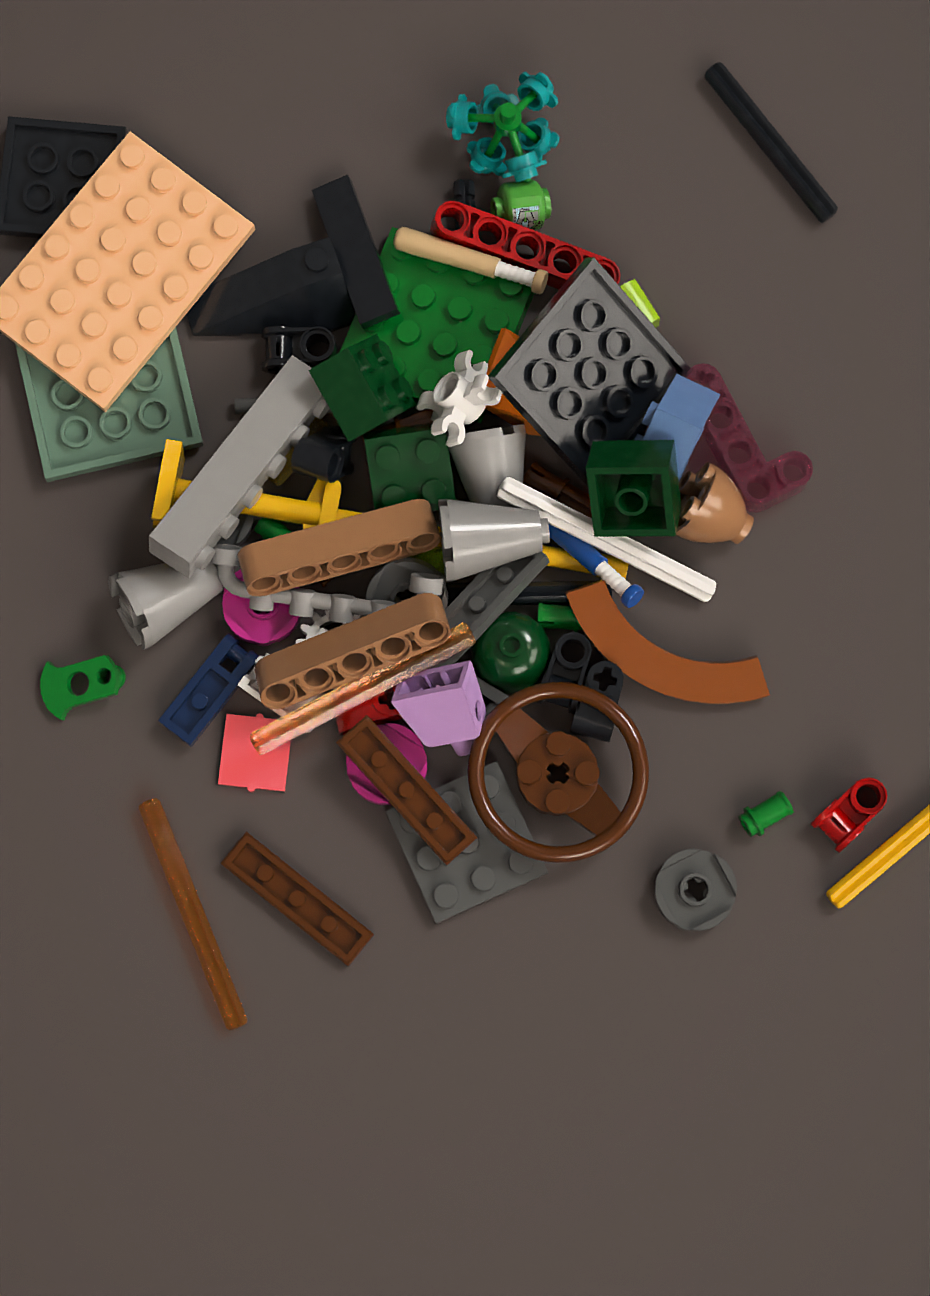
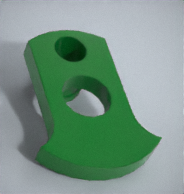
[40,655,126,720]

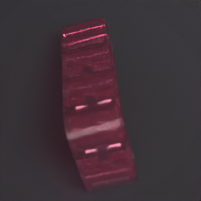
[685,363,813,513]

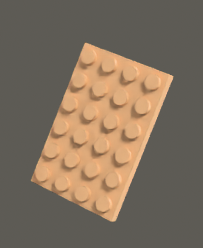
[0,131,255,412]

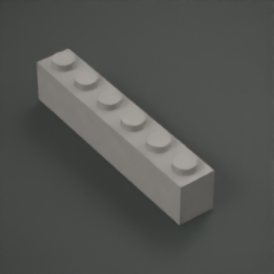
[149,355,329,578]

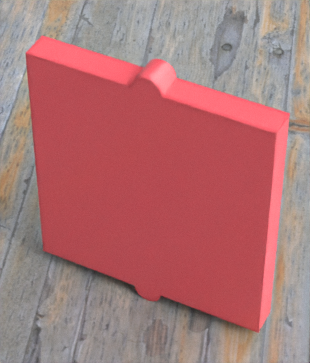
[218,713,293,793]

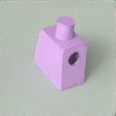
[391,660,486,756]

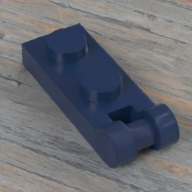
[158,633,259,747]

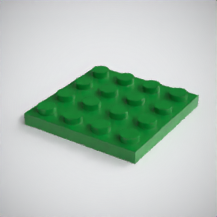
[340,227,535,424]

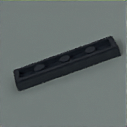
[312,174,400,329]

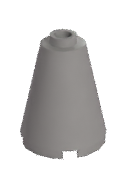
[447,424,526,508]
[438,499,550,582]
[108,562,223,650]

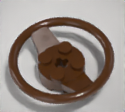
[468,682,649,863]

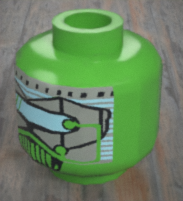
[490,179,551,231]

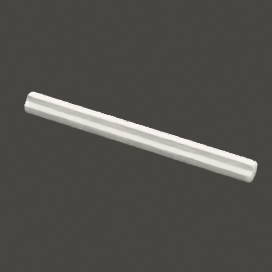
[497,477,716,602]

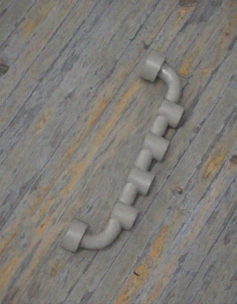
[210,544,444,623]

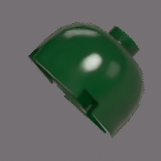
[470,612,551,694]

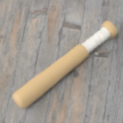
[393,227,548,294]

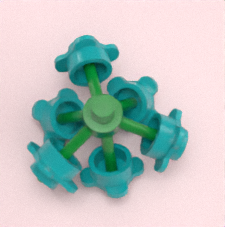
[446,72,559,183]

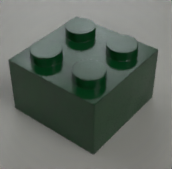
[308,334,416,442]
[363,422,456,511]
[586,440,681,537]

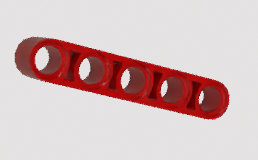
[430,201,621,289]

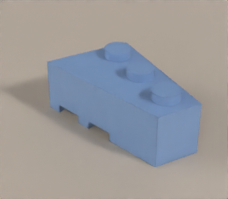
[635,374,720,481]

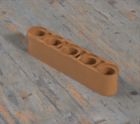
[237,499,441,597]
[254,593,451,709]

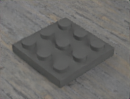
[385,761,548,924]

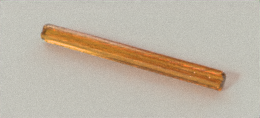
[250,623,476,755]
[139,798,248,1030]

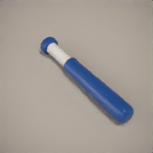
[549,524,644,608]

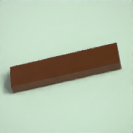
[336,715,478,866]
[220,831,374,967]

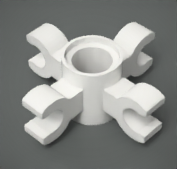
[416,350,502,447]

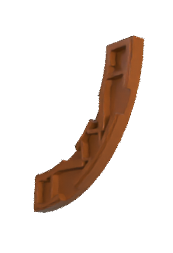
[565,580,770,704]

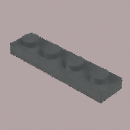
[412,552,550,669]

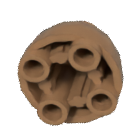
[676,462,754,544]

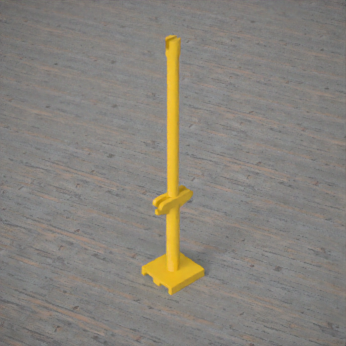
[151,439,628,579]

